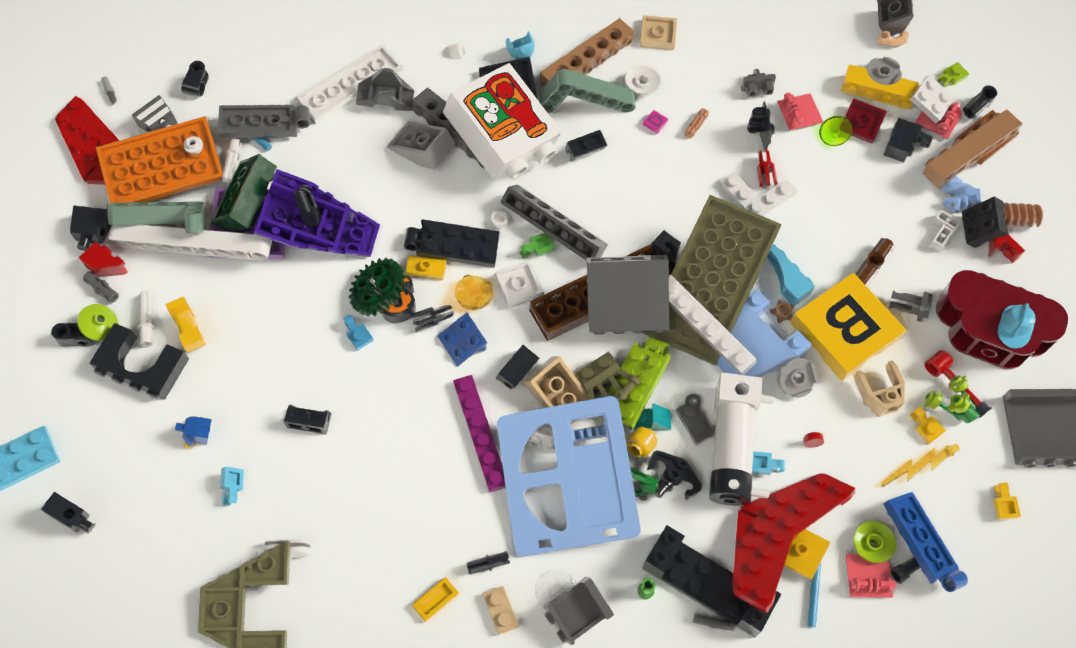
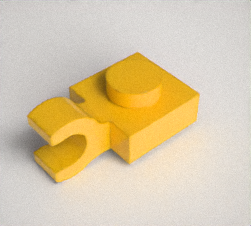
[910,406,946,444]
[993,482,1021,520]

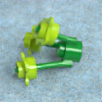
[924,375,978,424]

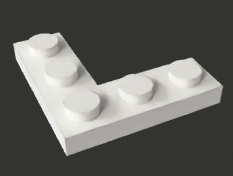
[719,171,798,217]

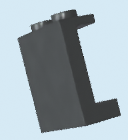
[544,577,615,646]

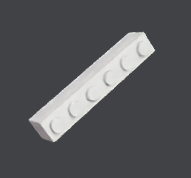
[669,275,756,375]

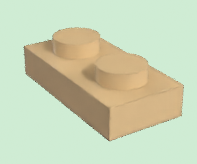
[483,585,519,636]

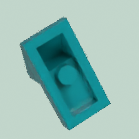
[630,403,671,430]

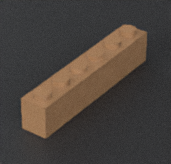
[922,109,1023,188]

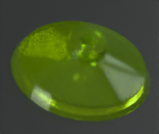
[819,116,852,146]

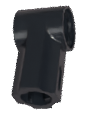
[962,85,998,119]

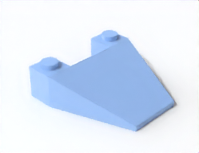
[717,289,812,377]

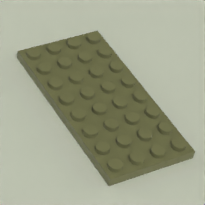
[644,195,782,366]

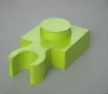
[937,62,970,88]

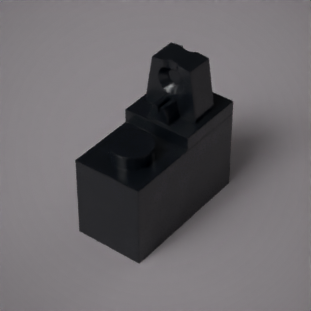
[883,117,933,163]

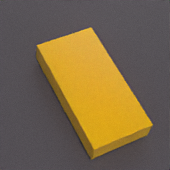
[412,577,460,623]

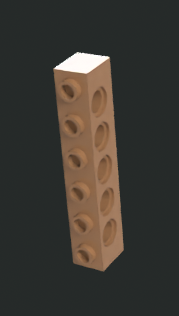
[540,18,634,87]

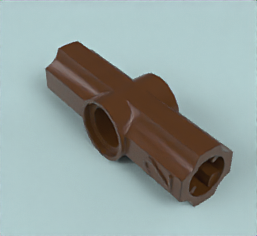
[855,237,895,287]

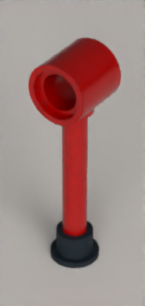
[924,350,992,418]

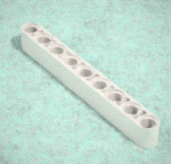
[107,225,273,260]

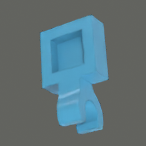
[343,314,374,351]

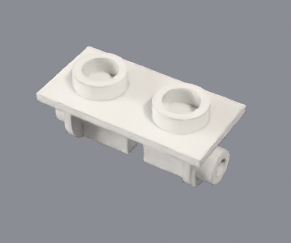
[526,428,555,451]

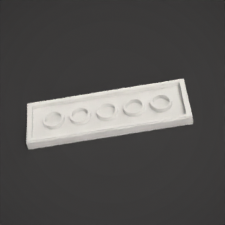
[295,44,404,124]

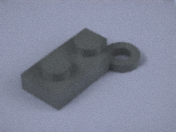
[675,394,714,445]

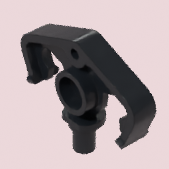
[646,450,702,501]

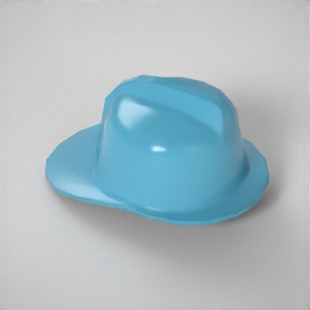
[998,303,1035,349]

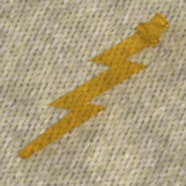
[881,443,960,487]

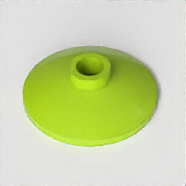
[77,304,118,341]
[853,521,897,563]

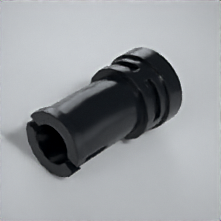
[890,556,921,584]

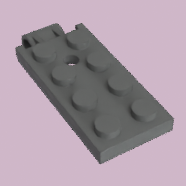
[218,105,310,138]

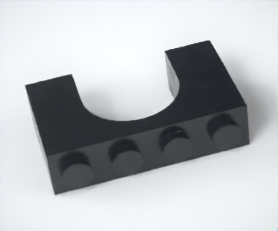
[89,323,189,400]

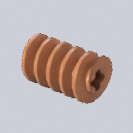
[1003,202,1043,228]

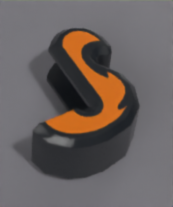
[382,275,416,323]

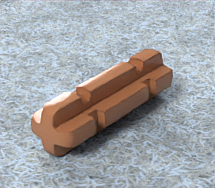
[684,108,709,138]

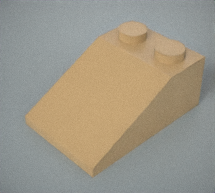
[522,356,589,424]

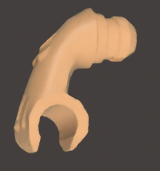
[877,31,909,47]

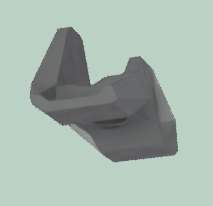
[356,68,415,111]

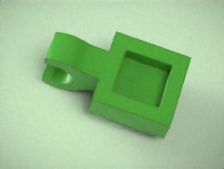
[519,233,555,259]

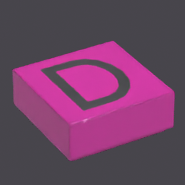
[643,110,668,134]

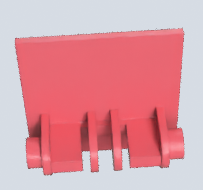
[777,92,823,131]
[915,102,962,139]
[846,554,896,598]

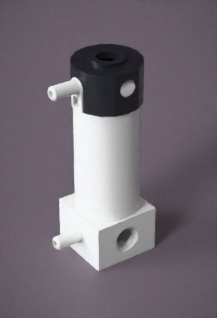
[709,372,775,506]

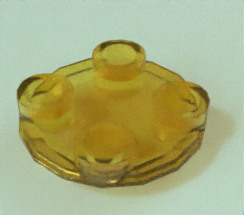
[454,274,493,310]

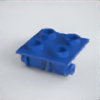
[437,312,488,367]

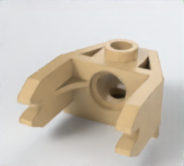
[853,360,905,417]

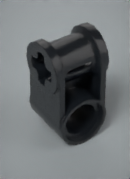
[181,60,209,97]
[51,323,93,347]

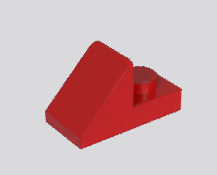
[988,234,1026,263]

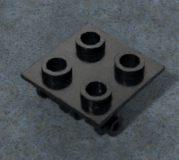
[747,101,775,152]

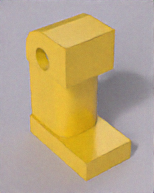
[165,296,206,353]

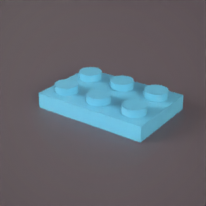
[0,425,61,491]

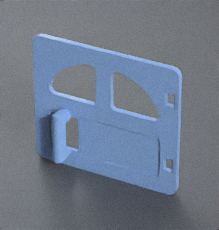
[497,396,641,556]

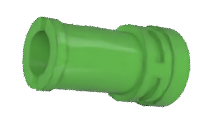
[637,578,656,600]

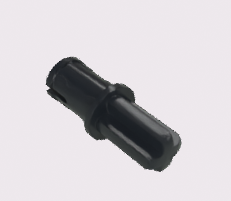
[467,551,510,574]

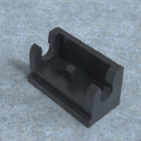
[565,130,608,161]
[649,230,681,264]
[496,344,540,389]
[283,404,332,435]

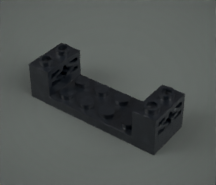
[642,524,782,638]

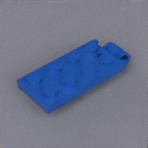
[883,492,968,592]

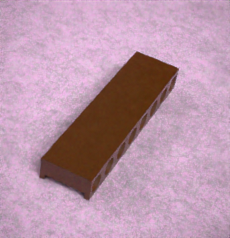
[529,244,677,341]

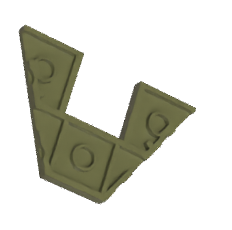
[198,540,291,648]

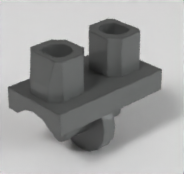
[741,68,776,97]

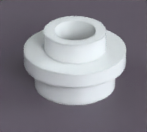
[184,136,203,155]

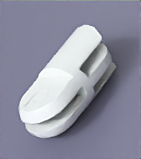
[264,538,311,560]

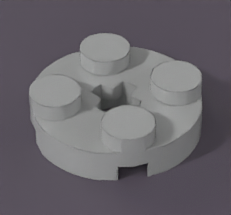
[866,56,902,85]
[777,357,818,398]

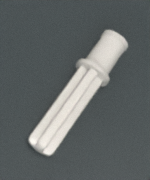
[222,139,242,184]
[137,291,154,347]

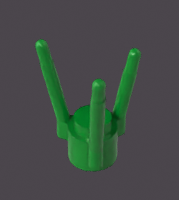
[630,466,658,498]

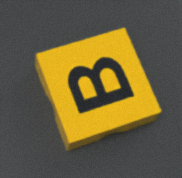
[790,272,906,381]

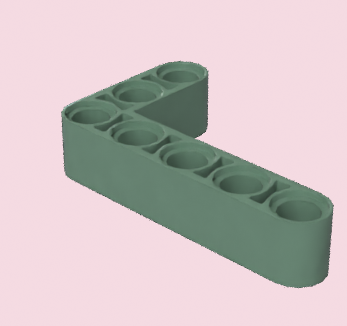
[539,69,636,113]
[107,201,205,233]

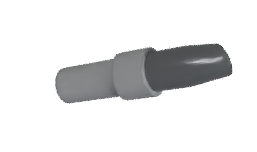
[101,76,117,105]

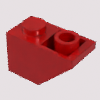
[78,242,128,277]

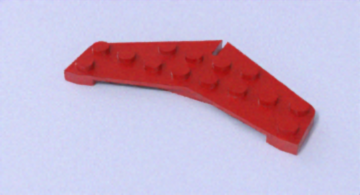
[55,95,120,185]
[732,473,856,613]

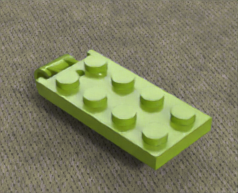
[601,337,670,429]

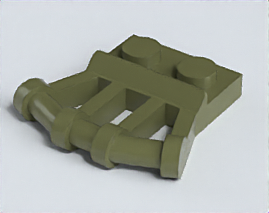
[576,351,641,402]

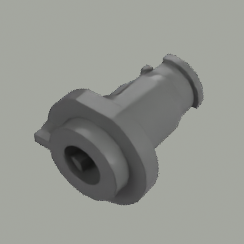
[888,290,933,322]

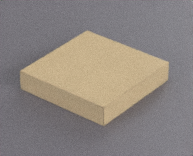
[640,15,677,50]

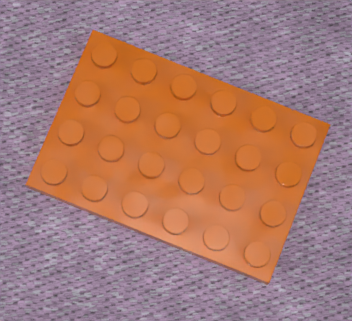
[96,116,223,203]

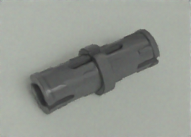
[83,271,119,303]

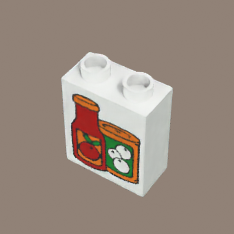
[443,63,562,182]

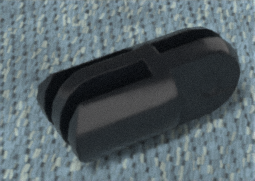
[292,185,321,228]
[410,305,454,332]

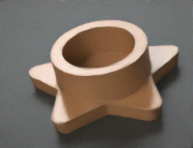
[770,300,794,324]

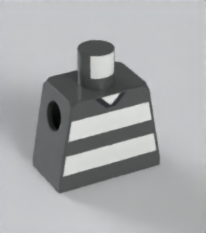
[132,95,178,133]

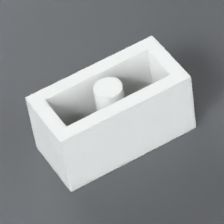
[932,210,961,235]
[929,224,954,252]

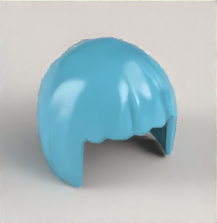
[505,31,535,60]

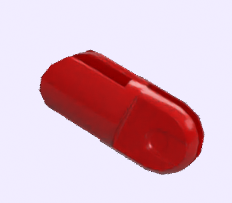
[756,149,778,187]

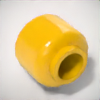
[627,427,657,458]

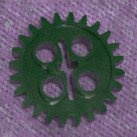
[348,257,406,317]

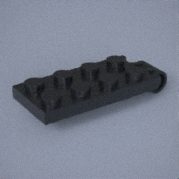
[403,219,500,268]

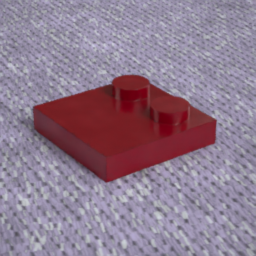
[839,98,887,144]

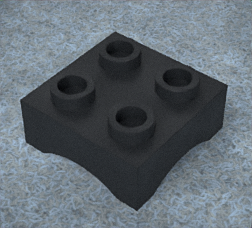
[961,196,1009,248]

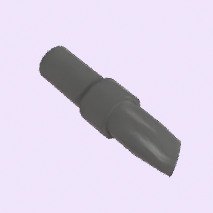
[693,614,734,631]

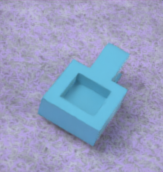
[752,451,786,475]
[220,466,244,506]

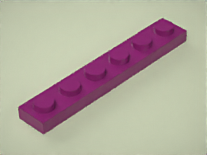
[453,374,506,493]

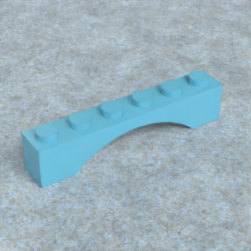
[767,244,815,307]

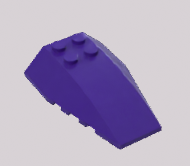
[254,169,380,257]

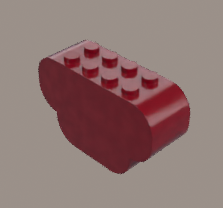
[935,270,1068,370]

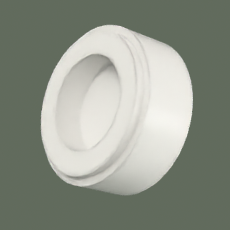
[490,210,509,229]

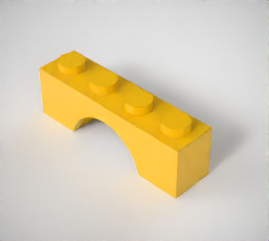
[841,64,919,110]

